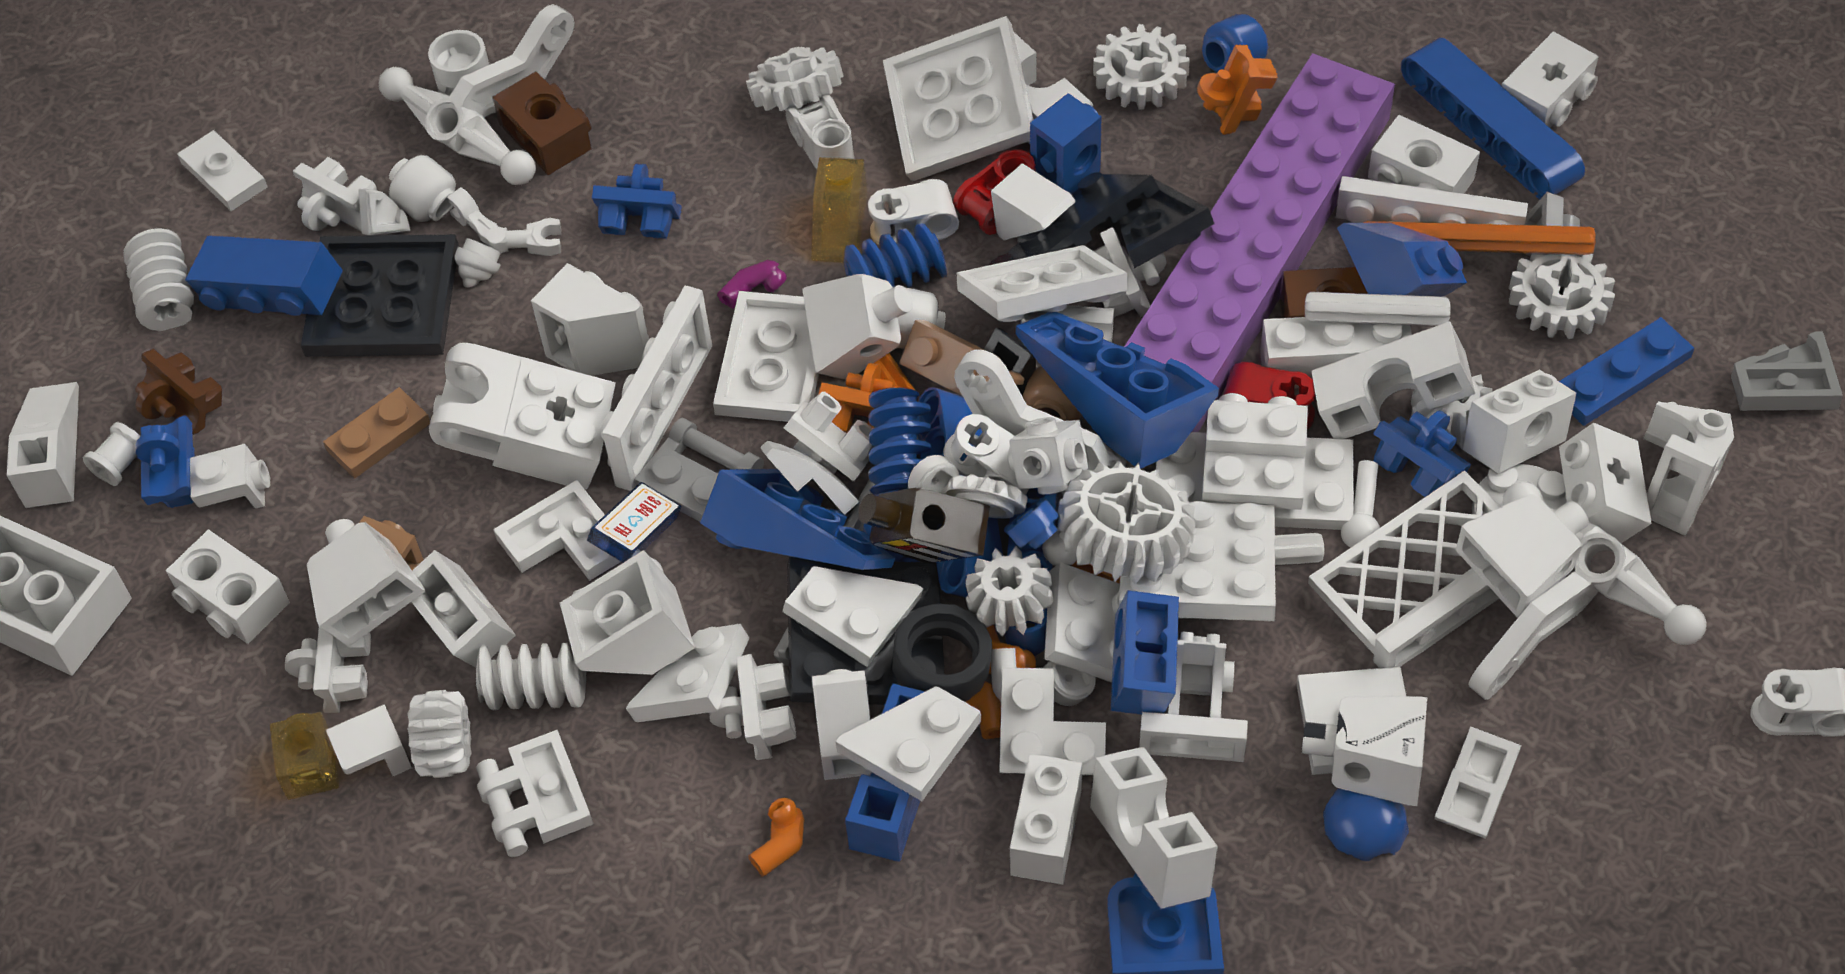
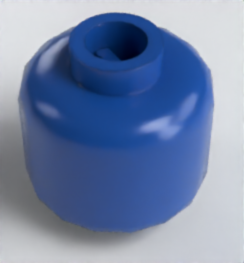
[1202,14,1268,73]

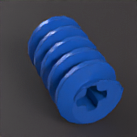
[844,223,947,288]
[868,388,931,495]

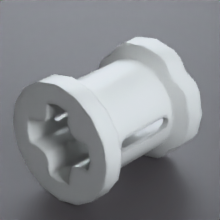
[83,422,141,486]

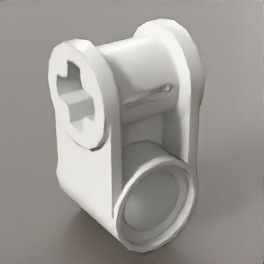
[786,94,854,178]
[868,179,959,245]
[943,414,1030,495]
[1751,668,1845,737]

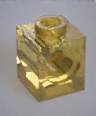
[270,712,339,800]

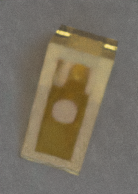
[811,157,867,263]

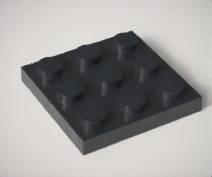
[301,234,459,357]
[787,557,945,705]

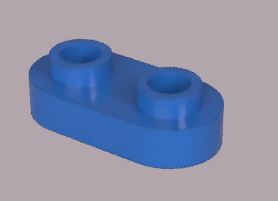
[1003,497,1059,549]

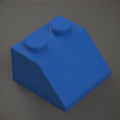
[1337,223,1467,297]

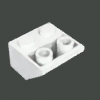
[531,263,649,376]

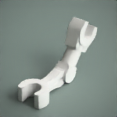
[447,187,561,256]

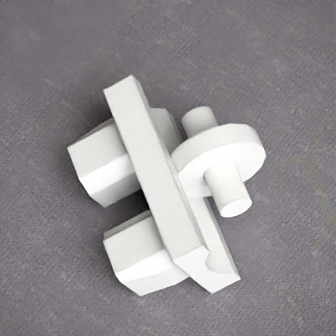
[293,157,377,232]
[1094,227,1167,318]
[784,391,873,481]
[285,627,371,713]
[709,654,796,760]

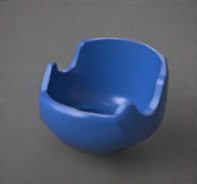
[1323,788,1409,861]

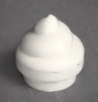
[454,238,501,288]

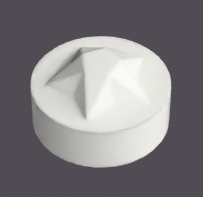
[908,455,960,494]
[1044,661,1096,706]

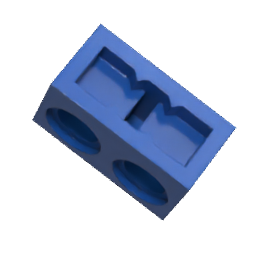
[1111,590,1179,715]

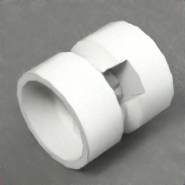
[428,30,489,95]

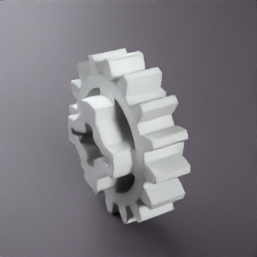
[1093,24,1189,110]
[746,47,844,111]
[1509,253,1615,339]

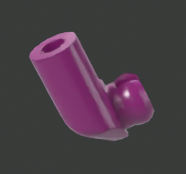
[717,260,787,309]

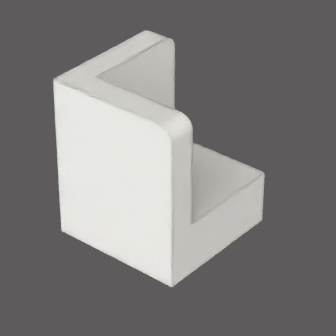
[326,705,412,776]

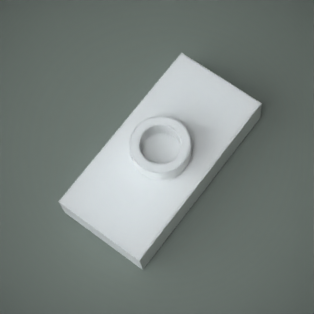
[177,130,267,211]

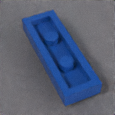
[1559,317,1694,426]

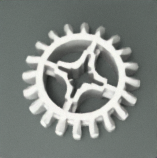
[1058,461,1196,585]

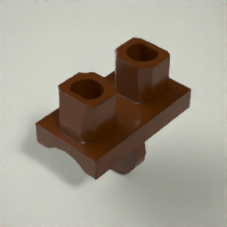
[135,349,222,435]

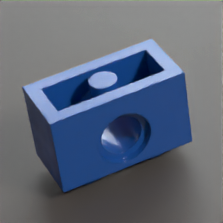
[1030,93,1102,195]

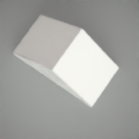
[991,164,1076,240]

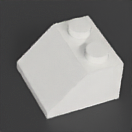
[560,550,695,675]

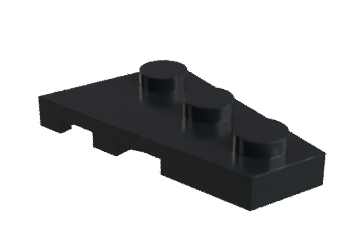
[1118,179,1215,269]

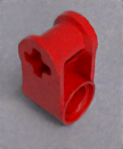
[953,150,1036,235]
[1224,362,1315,429]

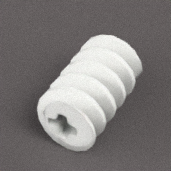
[124,228,194,331]
[476,643,586,710]

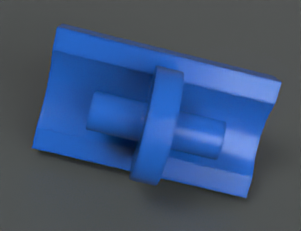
[592,163,682,239]
[1373,410,1471,497]
[135,416,195,508]

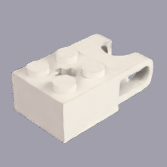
[429,343,616,489]

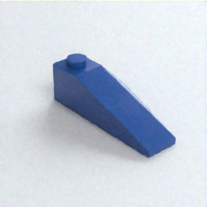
[1015,312,1219,469]

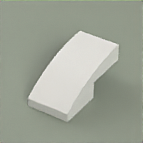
[761,441,859,515]
[1435,727,1521,839]

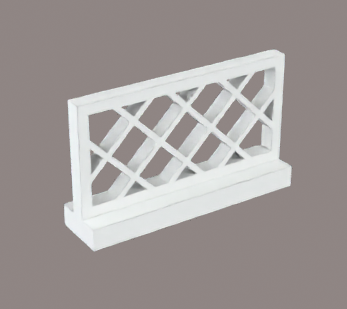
[1308,470,1501,668]

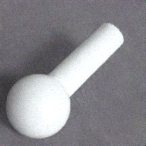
[1341,460,1380,548]

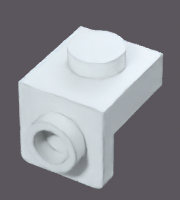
[190,444,270,508]

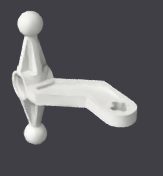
[378,4,574,185]
[954,350,1126,566]
[1468,481,1707,700]

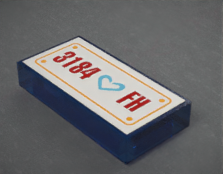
[587,482,682,563]

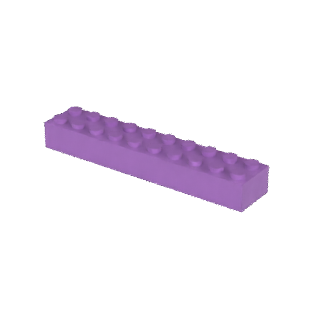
[1124,53,1395,432]

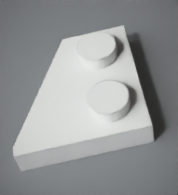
[626,624,749,722]
[835,686,981,801]

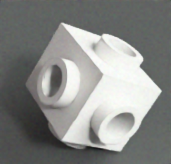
[1008,417,1088,494]

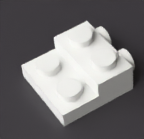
[1202,393,1308,510]

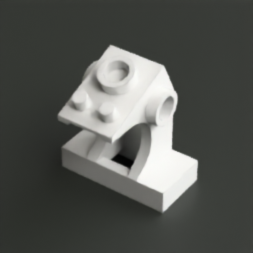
[1644,402,1734,536]
[1140,632,1248,762]

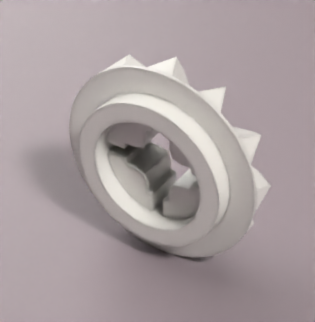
[946,474,1028,519]

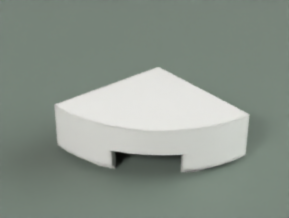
[359,189,410,235]

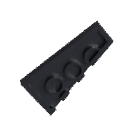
[988,172,1160,266]

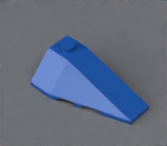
[700,469,895,570]

